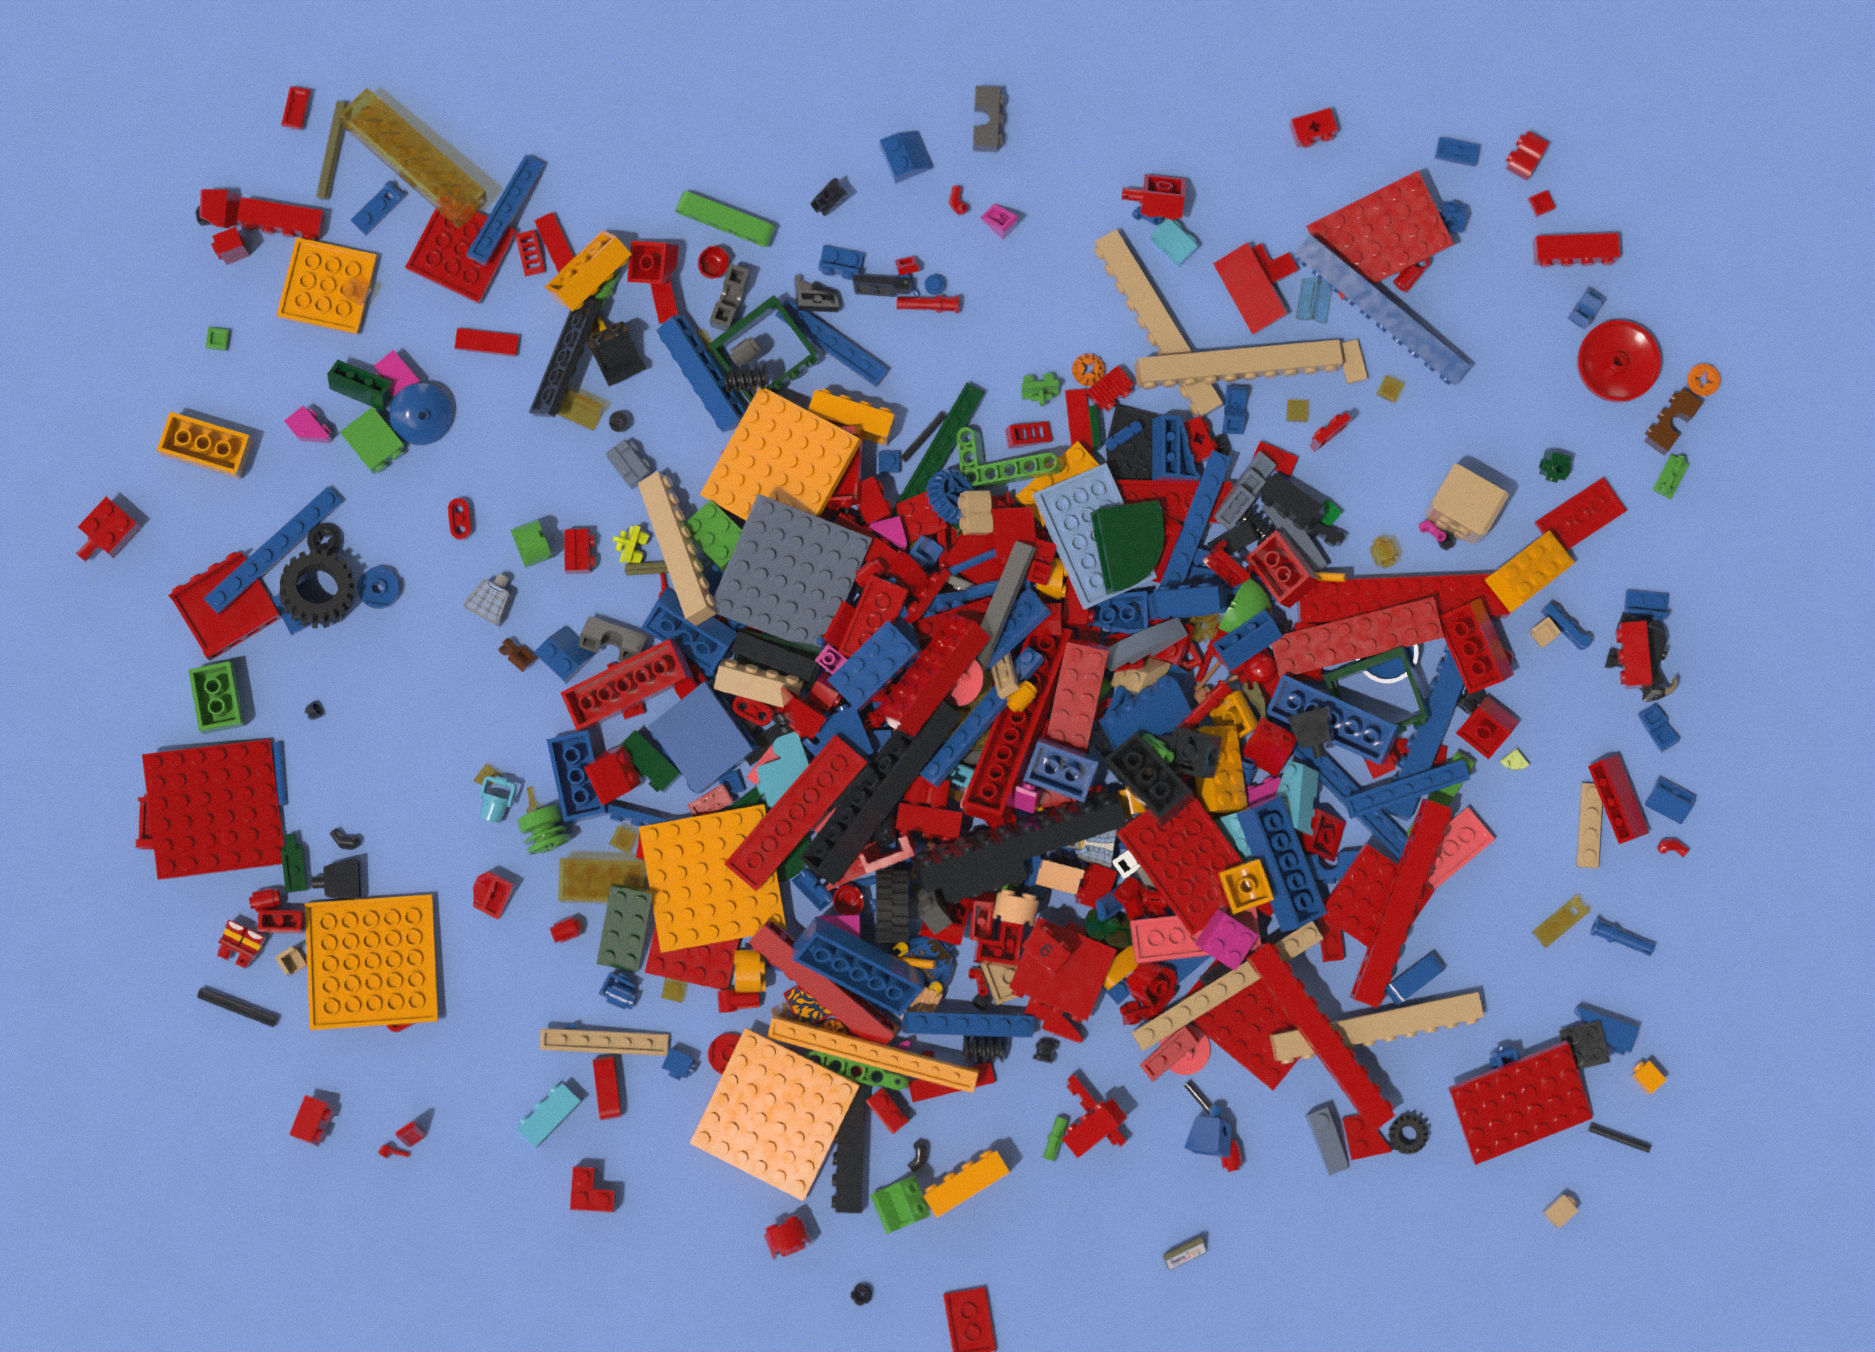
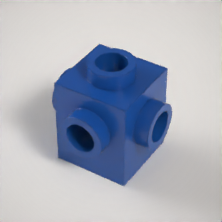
[1437,201,1467,233]
[1489,1045,1521,1070]

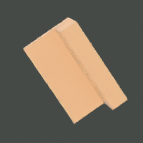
[1035,859,1085,895]

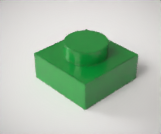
[1320,499,1342,528]

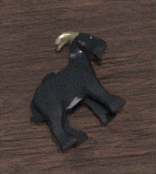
[1604,612,1678,702]

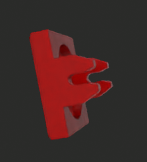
[1202,540,1255,587]

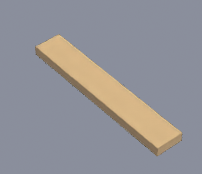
[539,1028,669,1056]

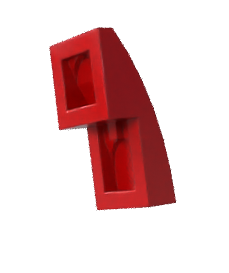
[1026,538,1057,586]

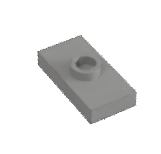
[946,574,976,591]

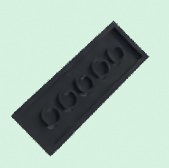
[529,300,601,417]

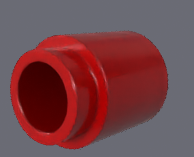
[854,558,886,588]
[249,888,282,913]
[549,916,583,943]
[1220,1140,1243,1172]

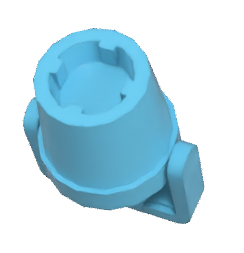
[479,776,517,823]

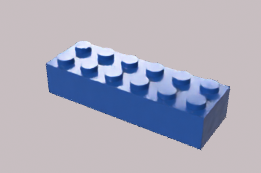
[1266,675,1402,765]
[1236,795,1327,932]
[792,916,924,1016]

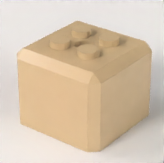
[1425,463,1509,545]

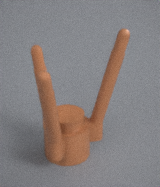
[1192,661,1238,704]

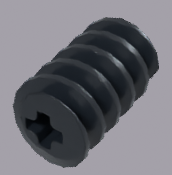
[725,363,769,393]
[1236,507,1279,546]
[962,1035,1006,1063]

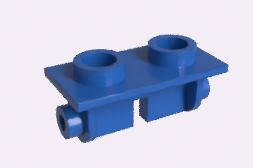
[791,868,834,911]

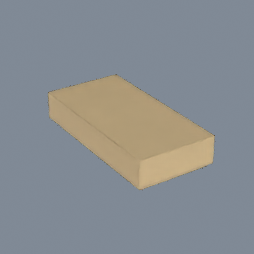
[1340,339,1368,385]

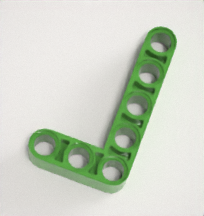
[957,427,1064,489]

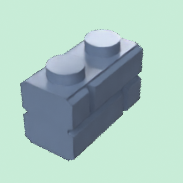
[605,439,652,489]

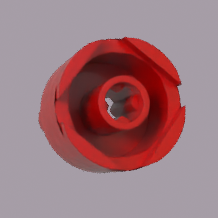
[1126,962,1177,1008]
[763,1215,813,1260]

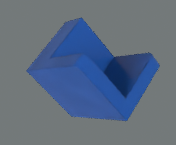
[908,535,945,569]

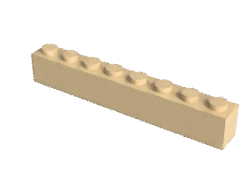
[637,471,717,626]

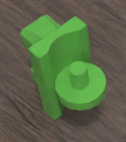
[1021,373,1059,407]

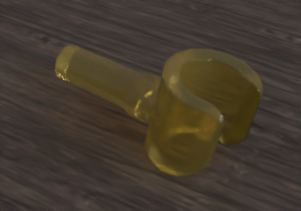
[527,787,540,814]

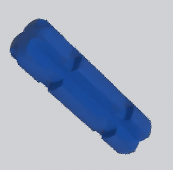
[1105,420,1142,451]

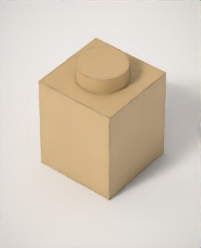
[1542,1195,1578,1228]

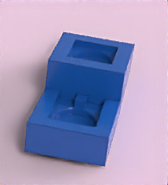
[1638,704,1679,753]

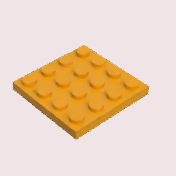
[276,237,378,335]

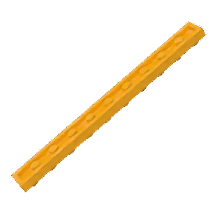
[768,1015,979,1093]

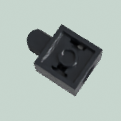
[1157,726,1222,778]

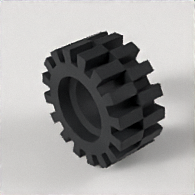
[1388,1115,1428,1154]

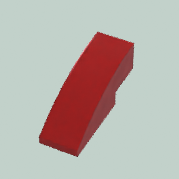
[1024,997,1083,1044]

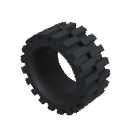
[279,549,355,629]
[876,868,908,943]

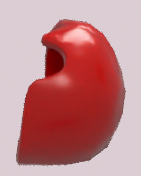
[697,246,729,279]
[1244,652,1278,684]
[833,884,865,916]

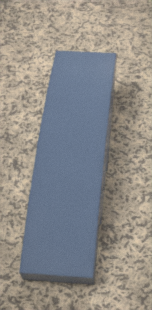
[1214,452,1276,530]
[1262,505,1327,572]
[1106,618,1188,672]

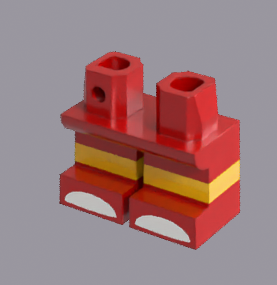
[217,919,268,969]

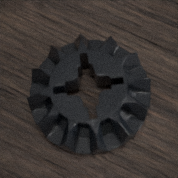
[307,524,341,556]

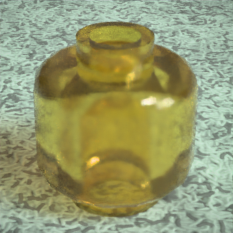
[1369,536,1400,569]

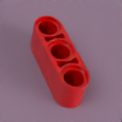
[593,1056,622,1120]

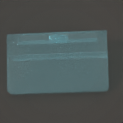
[1296,278,1332,324]

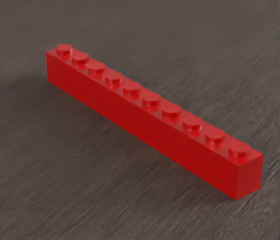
[1349,798,1452,1008]
[1245,942,1396,1131]

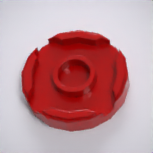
[708,1033,741,1075]

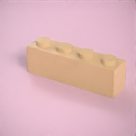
[714,659,804,708]

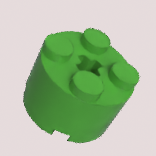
[510,519,553,568]

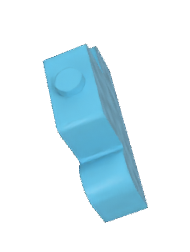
[755,732,809,807]

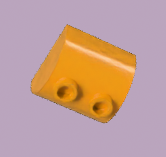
[1209,690,1258,740]
[1219,859,1274,914]

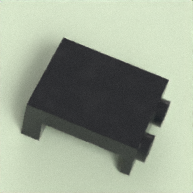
[586,321,646,387]

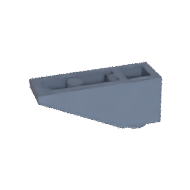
[1305,1107,1349,1176]

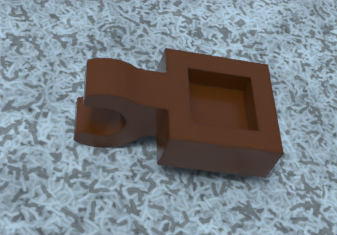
[498,638,537,672]

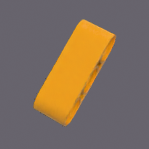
[1103,946,1139,991]

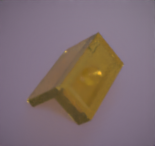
[557,389,605,431]

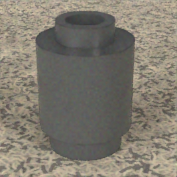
[730,337,761,366]

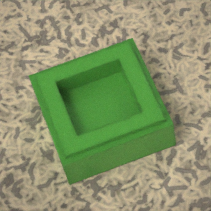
[205,327,230,351]

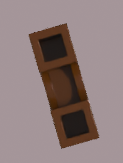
[1644,388,1703,456]

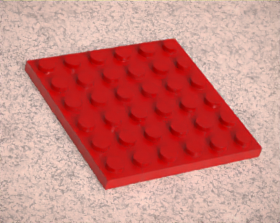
[142,739,284,881]

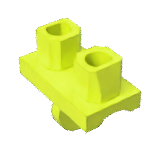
[612,525,649,564]

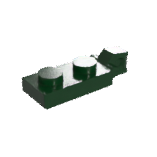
[281,833,308,893]

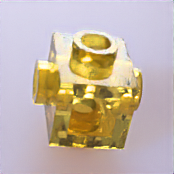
[1188,615,1219,644]

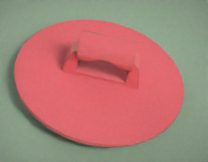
[944,659,983,706]
[1159,1024,1210,1075]

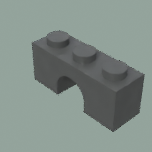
[973,86,1004,152]
[709,264,750,331]
[578,616,648,662]
[912,880,952,934]

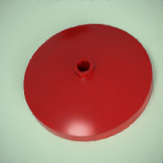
[1577,320,1661,403]

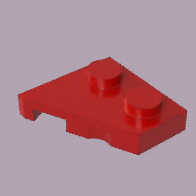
[1342,1115,1392,1160]

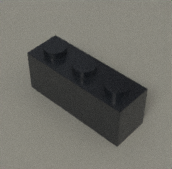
[1260,472,1325,533]

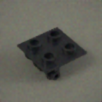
[1559,1021,1611,1070]

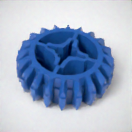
[925,469,976,524]

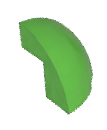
[1218,578,1272,633]

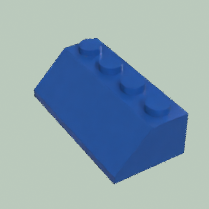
[641,587,737,673]

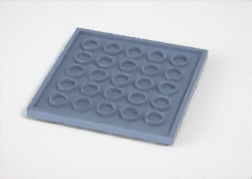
[714,493,872,653]

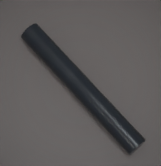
[900,411,947,463]
[1184,1081,1225,1121]
[1588,1123,1651,1153]

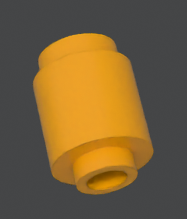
[1006,680,1037,712]

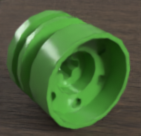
[517,805,571,855]

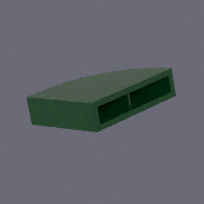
[1090,500,1164,595]

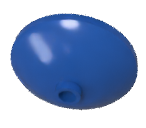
[389,383,452,445]
[1356,644,1419,683]

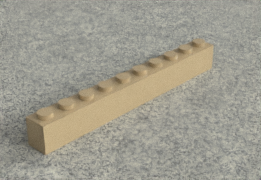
[1093,229,1223,419]
[1134,340,1343,390]
[1131,921,1323,1052]
[1270,992,1484,1064]

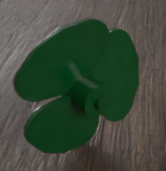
[1084,909,1133,948]

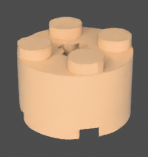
[993,889,1039,926]

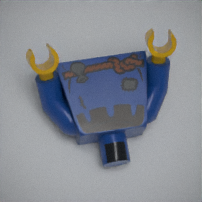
[893,936,957,998]

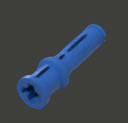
[965,572,1031,601]
[1590,918,1655,956]

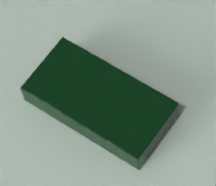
[1088,405,1101,451]

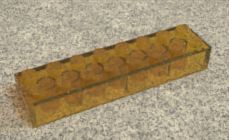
[338,88,488,229]

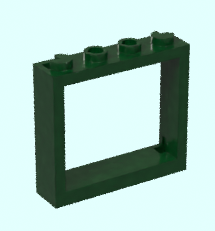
[708,295,820,403]
[1324,646,1431,734]

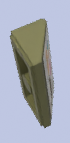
[1162,1238,1207,1270]

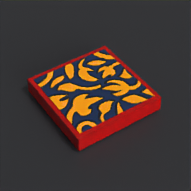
[783,987,833,1026]

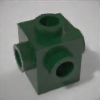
[1539,450,1572,483]

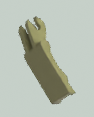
[1243,681,1266,719]

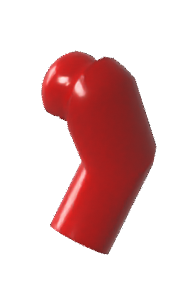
[1657,838,1690,857]
[968,967,988,996]

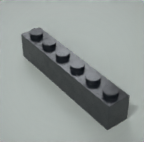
[831,1084,865,1214]

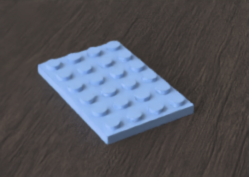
[1032,463,1157,610]

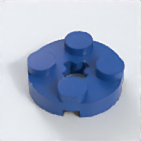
[357,567,400,609]

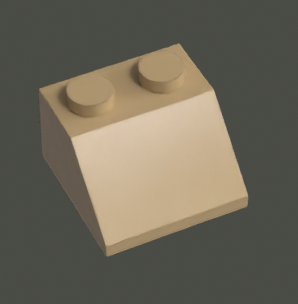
[1110,657,1171,696]

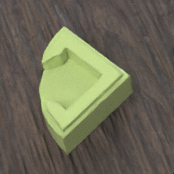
[1499,748,1530,770]

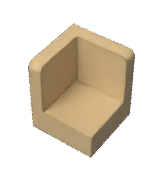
[1528,617,1561,649]
[275,946,307,977]

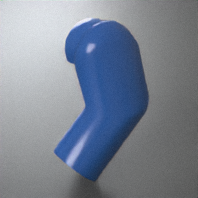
[1132,206,1162,225]

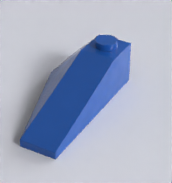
[1092,591,1153,635]

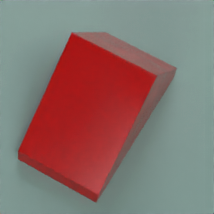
[888,552,930,598]

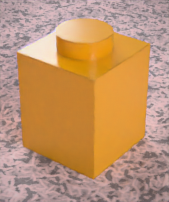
[1630,1061,1667,1095]

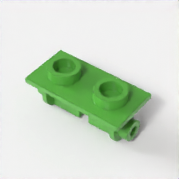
[1653,454,1689,500]

